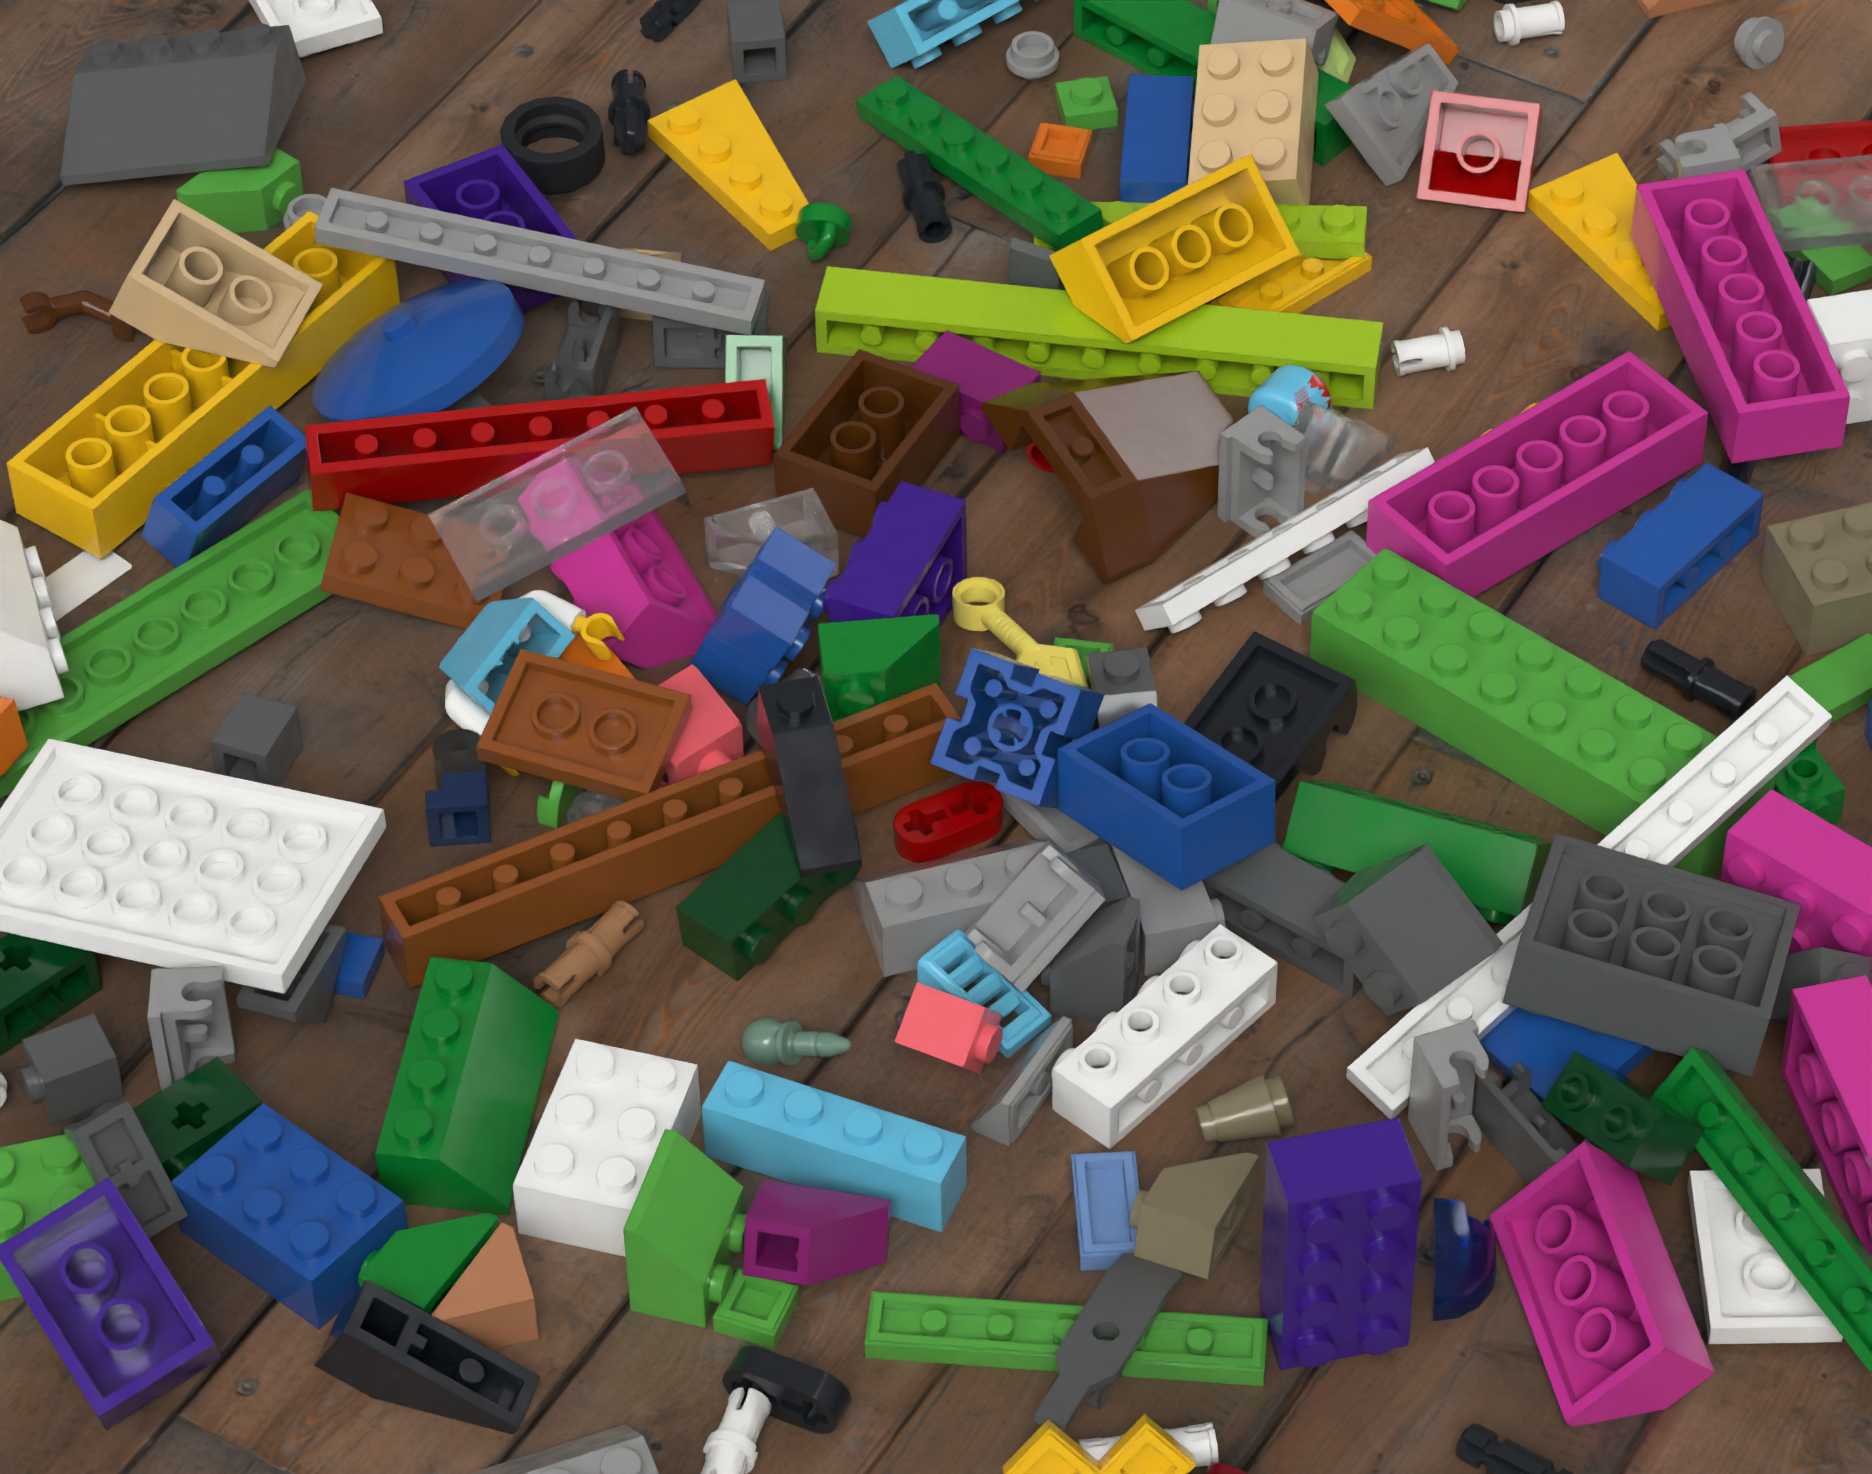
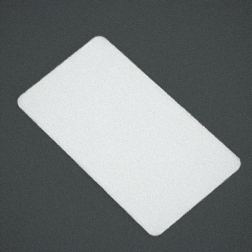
[45,551,132,621]

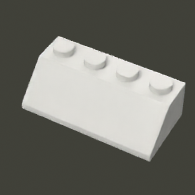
[0,520,69,711]

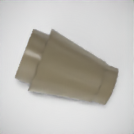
[1195,1074,1294,1145]

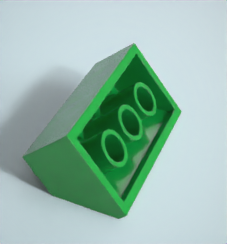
[1283,780,1553,925]
[375,957,559,1215]

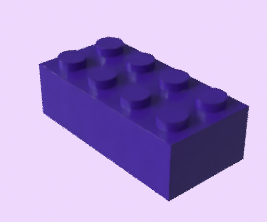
[1259,1117,1422,1370]

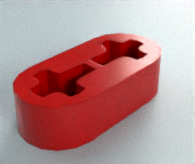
[893,781,1003,863]

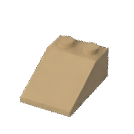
[108,199,323,368]

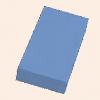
[1071,1151,1139,1271]

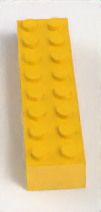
[6,211,400,559]

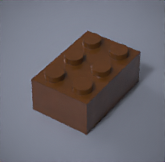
[774,349,960,537]

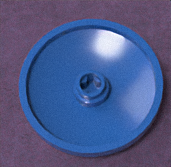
[312,279,524,423]

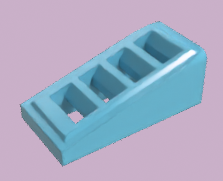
[917,929,1052,1058]

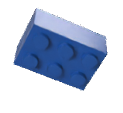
[1057,703,1275,891]
[171,1103,408,1330]

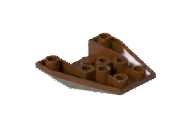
[980,371,1236,584]

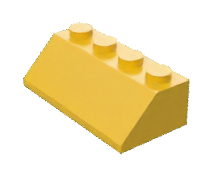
[1049,154,1300,344]

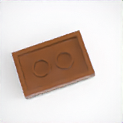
[320,492,516,630]
[476,649,693,801]

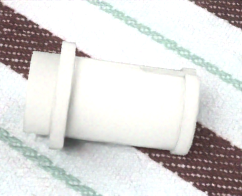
[1493,1,1565,46]
[1391,326,1465,377]

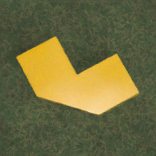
[1002,1414,1196,1474]

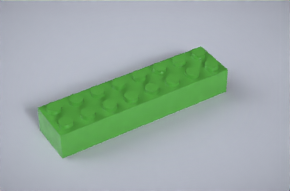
[1310,548,1776,878]

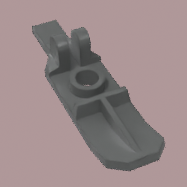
[1034,1253,1183,1433]

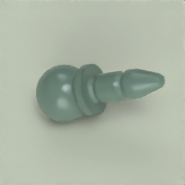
[741,1017,852,1066]

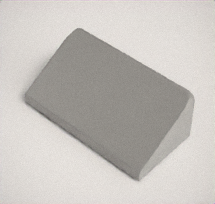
[971,1016,1073,1147]

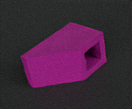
[742,1180,891,1285]

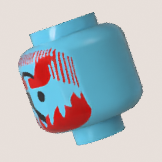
[1247,365,1333,441]

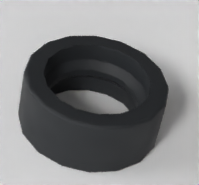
[500,96,605,194]

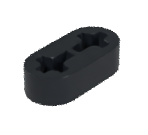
[722,1346,851,1434]

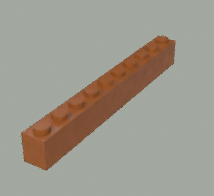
[378,683,962,988]

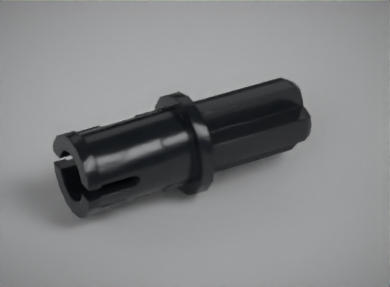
[608,69,651,156]
[897,150,952,243]
[1640,640,1757,721]

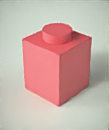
[894,982,1003,1075]

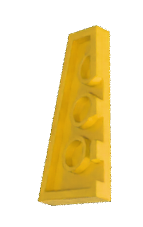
[647,79,809,251]
[1527,153,1671,331]

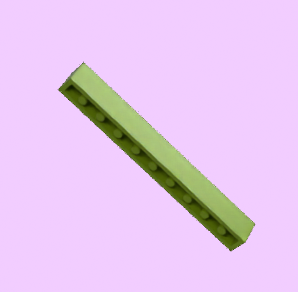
[815,266,1383,410]

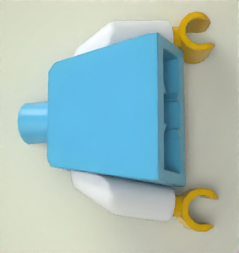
[439,590,625,776]

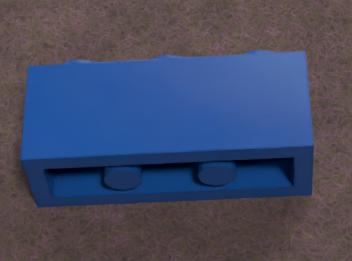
[1120,74,1195,203]
[141,406,306,568]
[1597,463,1764,630]

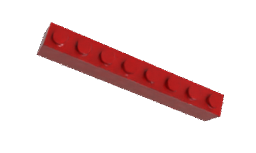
[305,379,775,512]

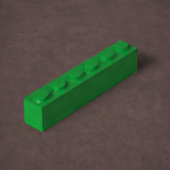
[1074,0,1353,167]

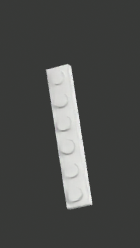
[1135,447,1435,633]

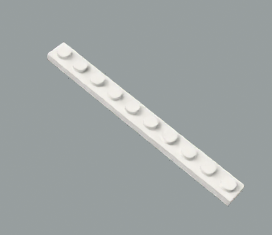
[1346,676,1832,1119]

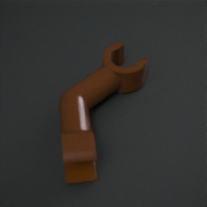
[20,290,133,341]

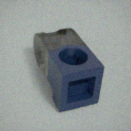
[426,729,491,847]

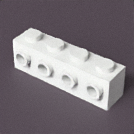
[1051,924,1278,1149]

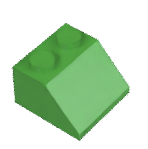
[623,1129,747,1328]

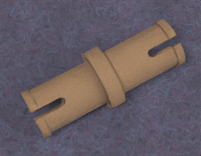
[533,900,644,1008]

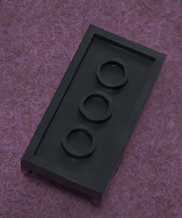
[1184,631,1358,804]

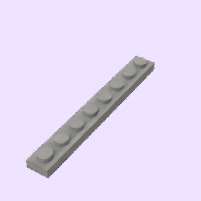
[314,188,765,335]

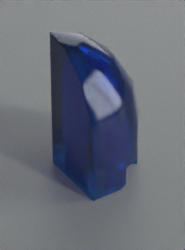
[1431,1197,1497,1322]

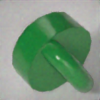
[795,202,852,262]

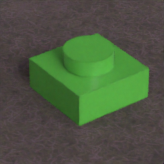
[1055,76,1118,130]

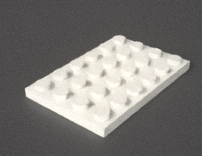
[0,739,386,994]

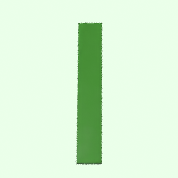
[864,1291,1268,1386]

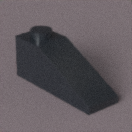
[757,676,862,877]
[314,1280,540,1435]

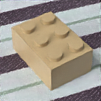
[1188,38,1319,205]

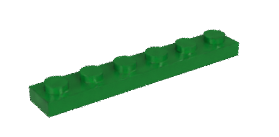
[856,76,1104,251]
[1653,1047,1872,1372]

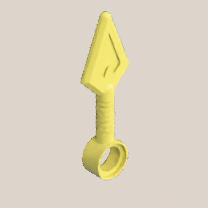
[952,577,1088,688]

